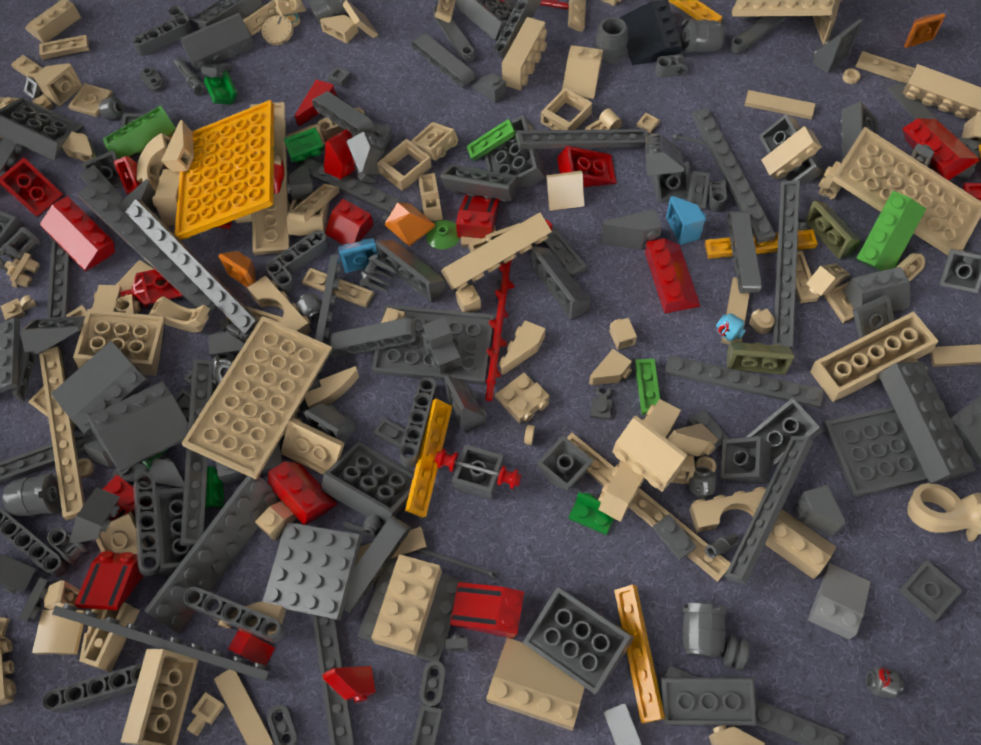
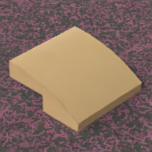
[32,610,85,655]

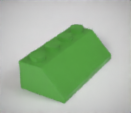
[103,106,176,159]
[856,191,926,271]

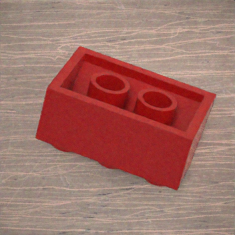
[267,461,337,525]

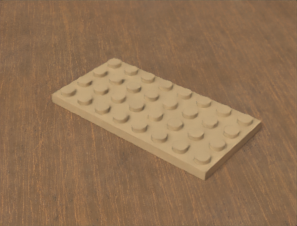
[831,127,981,255]
[182,316,332,480]

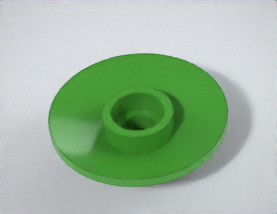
[426,220,460,249]

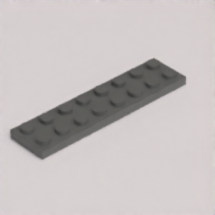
[144,476,279,634]

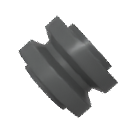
[722,636,750,671]

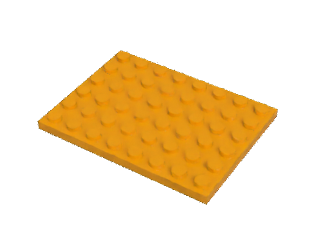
[174,100,274,240]

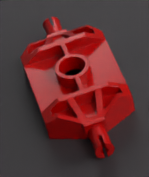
[120,269,186,308]

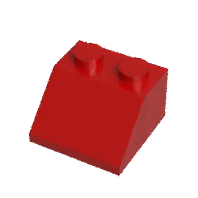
[324,129,356,179]
[325,199,374,245]

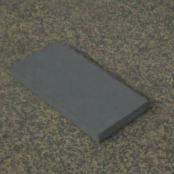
[661,677,757,725]

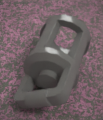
[0,227,42,272]

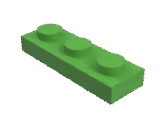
[467,119,516,162]
[635,358,660,415]

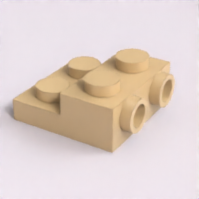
[410,122,459,161]
[495,373,549,424]

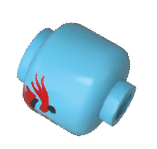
[716,313,746,341]

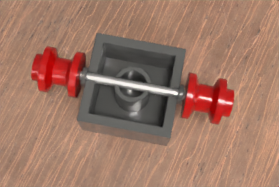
[434,445,522,500]

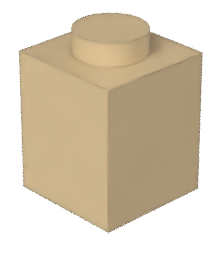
[456,285,481,313]
[609,318,637,350]

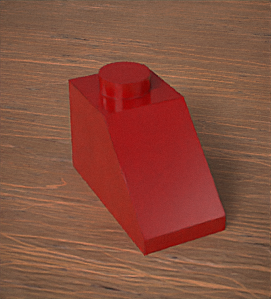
[322,666,376,703]

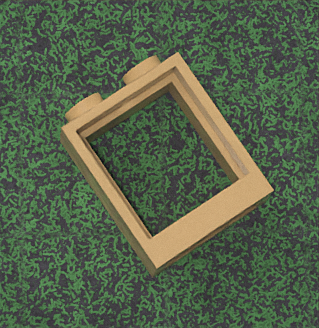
[541,87,592,130]
[377,139,432,192]

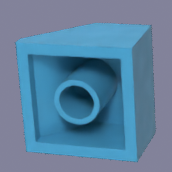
[666,196,706,245]
[338,238,379,273]

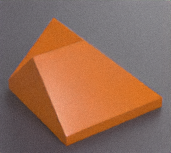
[904,13,946,48]
[385,202,435,247]
[218,251,256,288]

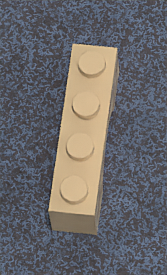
[248,276,311,335]
[689,487,766,533]

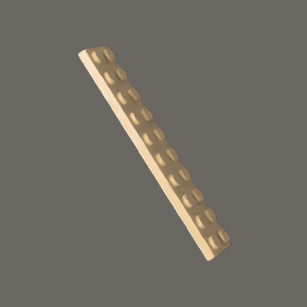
[250,102,290,255]

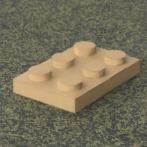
[281,418,345,475]

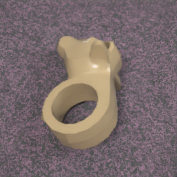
[907,483,981,541]

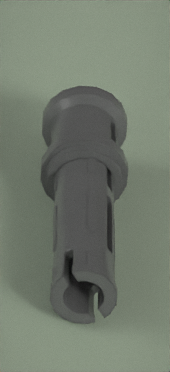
[174,58,207,96]

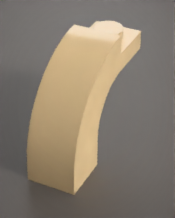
[136,133,172,192]
[149,296,210,333]

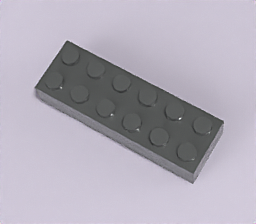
[878,362,976,484]

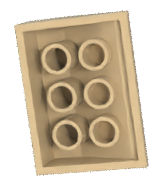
[73,309,164,376]
[486,638,584,731]

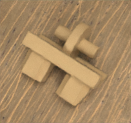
[275,0,306,16]
[5,253,40,287]

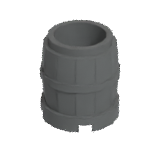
[308,0,348,24]
[595,17,628,64]
[680,19,724,53]
[3,473,62,517]
[682,603,727,657]

